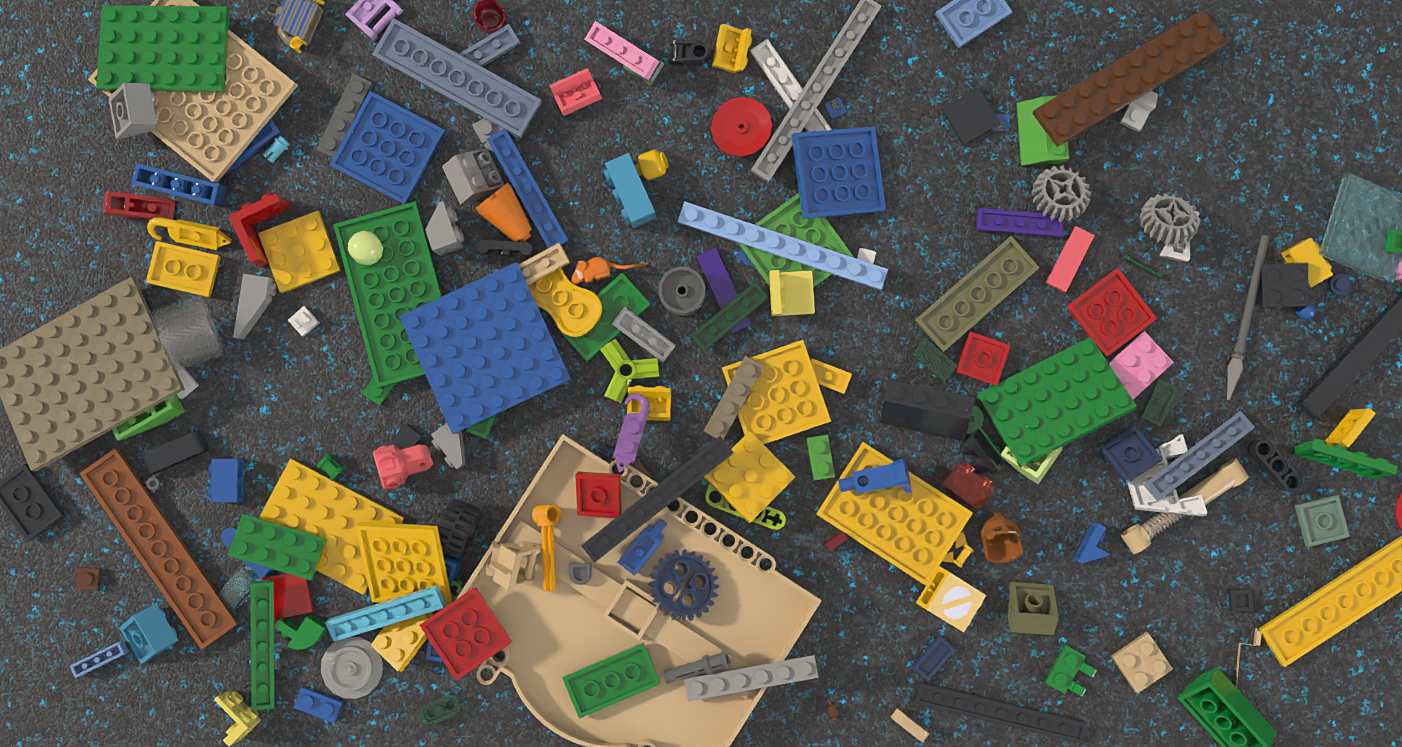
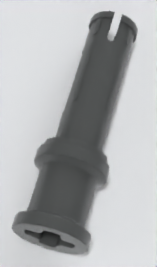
[663,649,731,684]

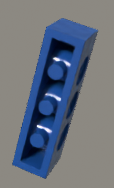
[131,163,227,207]

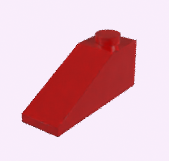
[102,191,175,220]

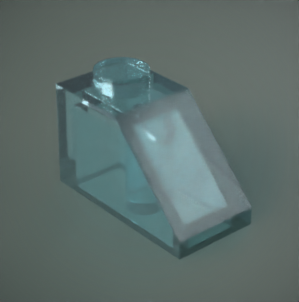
[219,566,262,612]

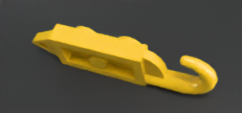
[147,217,232,250]

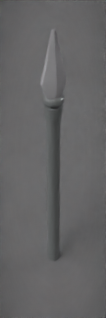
[1227,235,1270,400]

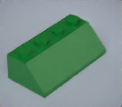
[1177,667,1276,747]

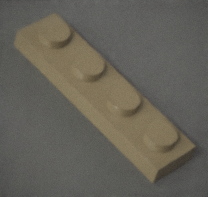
[704,356,764,440]

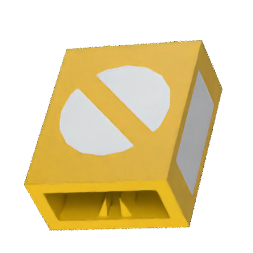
[916,566,986,632]

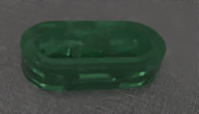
[419,693,462,726]

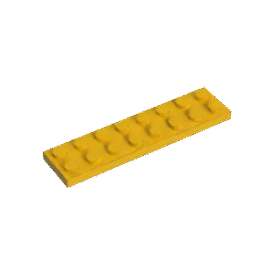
[1258,536,1402,667]

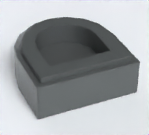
[569,562,592,585]

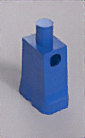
[838,458,912,494]

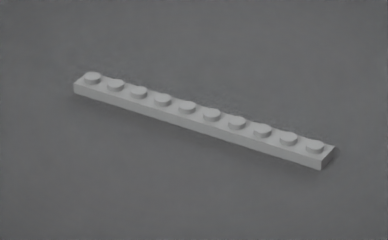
[751,0,882,182]

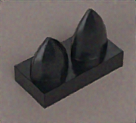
[962,429,1004,475]

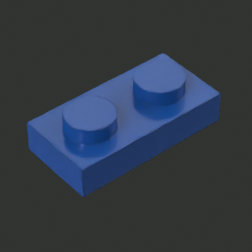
[293,686,343,723]

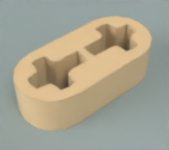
[891,708,929,742]

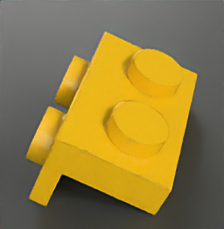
[712,24,752,73]
[627,385,671,421]

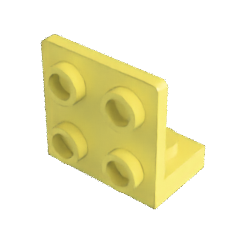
[769,270,815,316]
[214,690,261,747]

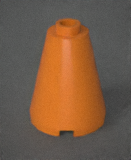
[475,183,532,242]

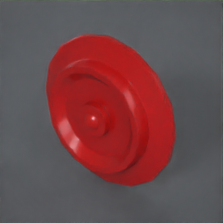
[711,97,772,157]

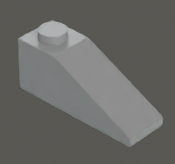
[233,274,276,340]

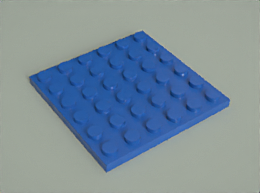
[399,262,571,434]

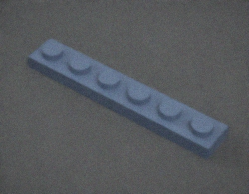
[1143,411,1255,502]

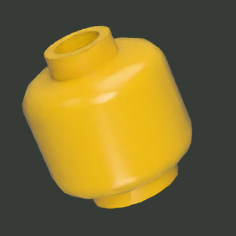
[635,149,669,180]

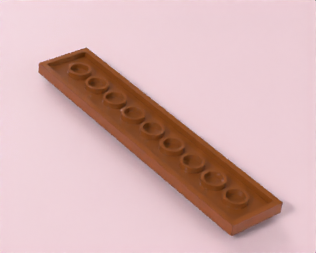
[79,448,239,650]

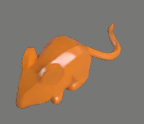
[571,257,649,285]

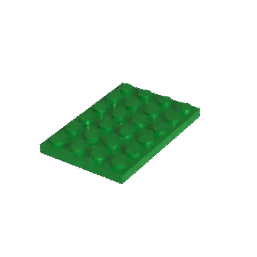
[96,5,230,92]
[977,337,1137,468]

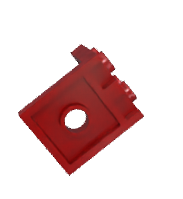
[228,193,291,268]

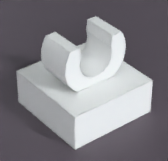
[288,306,320,336]

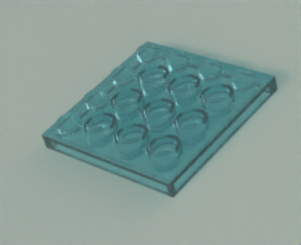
[1319,173,1402,283]

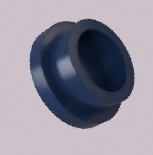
[1329,274,1352,295]

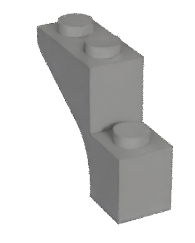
[431,408,466,469]

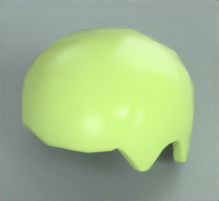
[348,230,383,265]

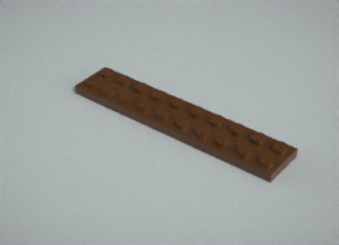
[1032,10,1228,147]

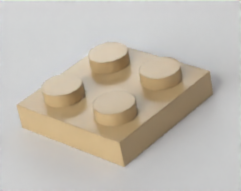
[1111,632,1173,693]

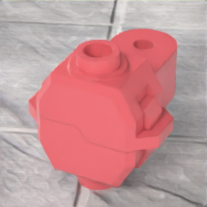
[373,445,433,489]

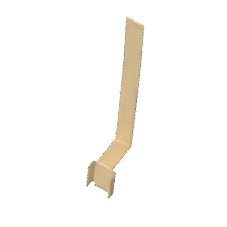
[1234,628,1262,723]

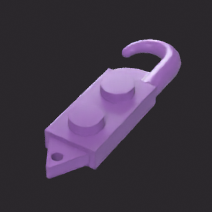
[612,394,650,472]

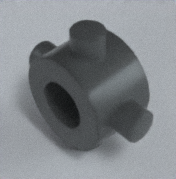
[144,474,164,493]

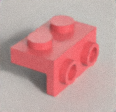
[550,68,602,116]

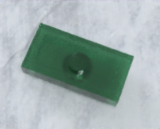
[910,338,958,382]
[1139,379,1179,427]

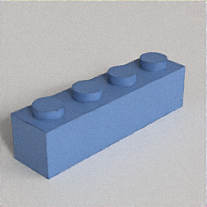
[70,640,129,678]

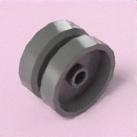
[658,266,706,316]

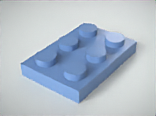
[935,0,1012,49]

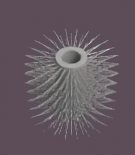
[151,296,224,371]

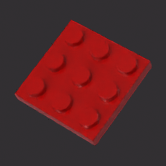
[1066,268,1157,357]
[419,586,513,680]

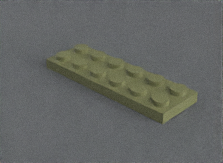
[914,236,1039,352]

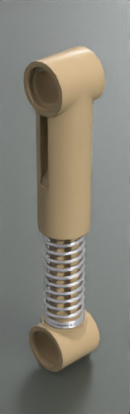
[1121,458,1249,554]

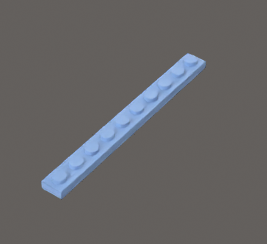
[678,201,888,290]

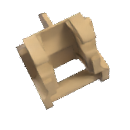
[486,541,542,590]

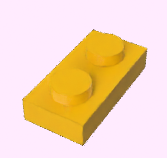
[811,359,852,394]

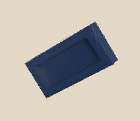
[911,634,956,681]

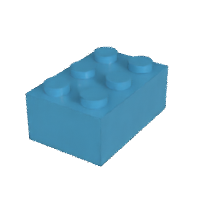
[603,153,656,229]

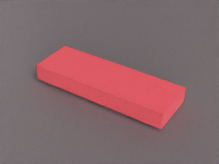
[1046,226,1095,293]

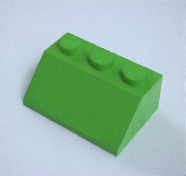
[1016,96,1069,166]

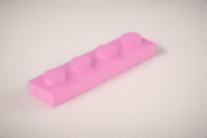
[585,21,659,80]

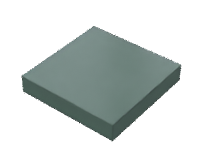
[1295,495,1350,547]

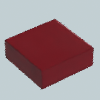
[825,531,848,551]

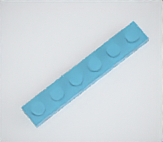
[325,585,447,641]

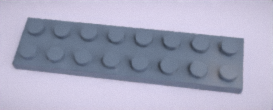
[372,18,542,138]

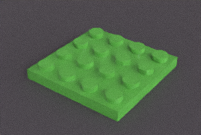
[738,193,854,288]

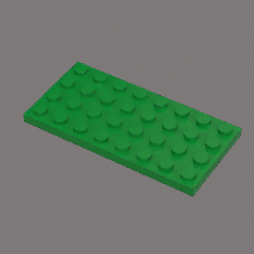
[333,201,442,388]

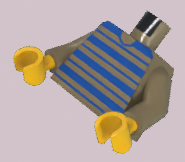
[267,0,325,53]

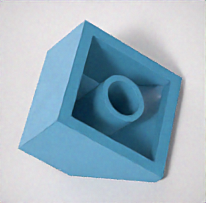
[119,604,178,665]

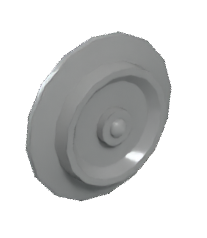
[321,636,383,699]

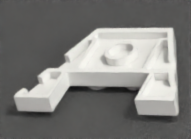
[1127,434,1207,516]

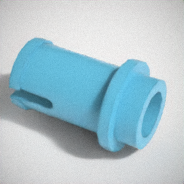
[263,136,290,163]

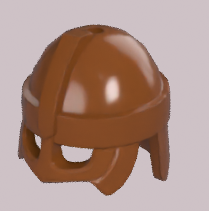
[981,512,1023,563]

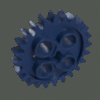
[647,549,719,622]

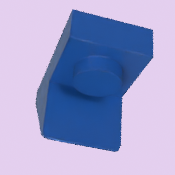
[1073,522,1111,564]

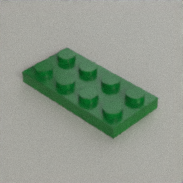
[558,273,651,362]
[1293,439,1398,480]
[227,514,327,581]
[562,642,661,719]

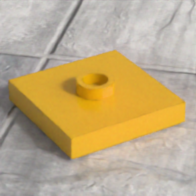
[1325,408,1376,447]

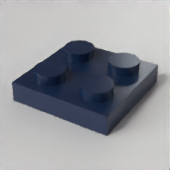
[1099,425,1162,484]

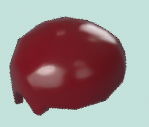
[473,0,505,33]

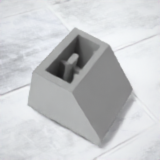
[442,148,505,204]
[425,201,465,256]

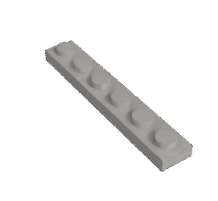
[684,655,819,701]

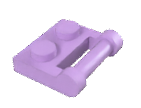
[345,0,403,42]

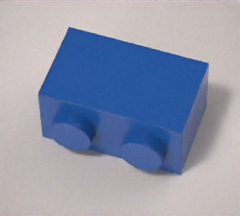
[208,459,244,502]

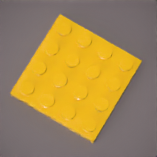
[722,340,831,444]
[355,522,452,607]

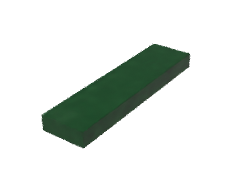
[690,281,769,352]

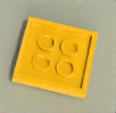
[258,211,342,293]
[704,431,795,523]

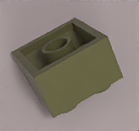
[1008,582,1059,635]

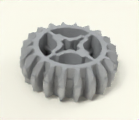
[1032,165,1091,223]
[1139,193,1201,246]

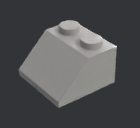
[109,83,158,139]

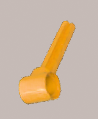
[532,504,562,592]

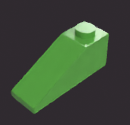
[112,395,185,441]

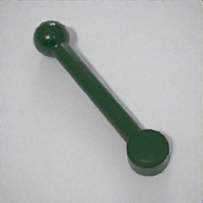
[1122,253,1163,279]

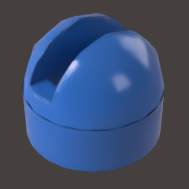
[1296,302,1316,320]

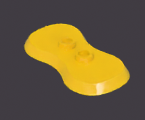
[528,268,602,337]

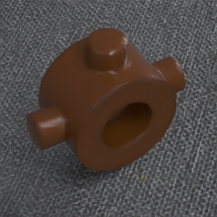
[827,701,839,721]

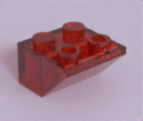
[939,462,996,509]

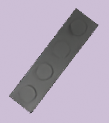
[316,74,374,158]

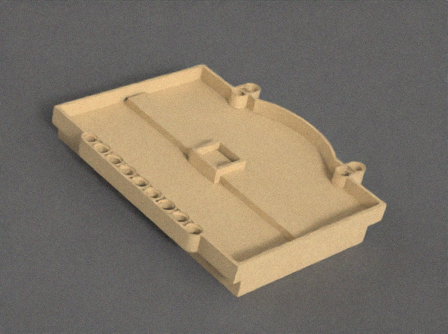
[457,434,822,747]

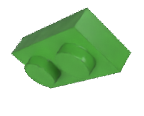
[806,435,835,480]

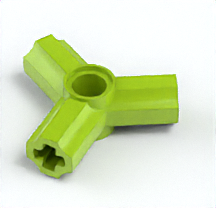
[600,339,659,403]

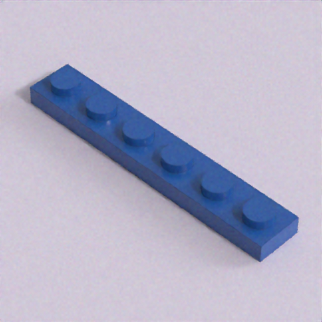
[487,129,568,248]

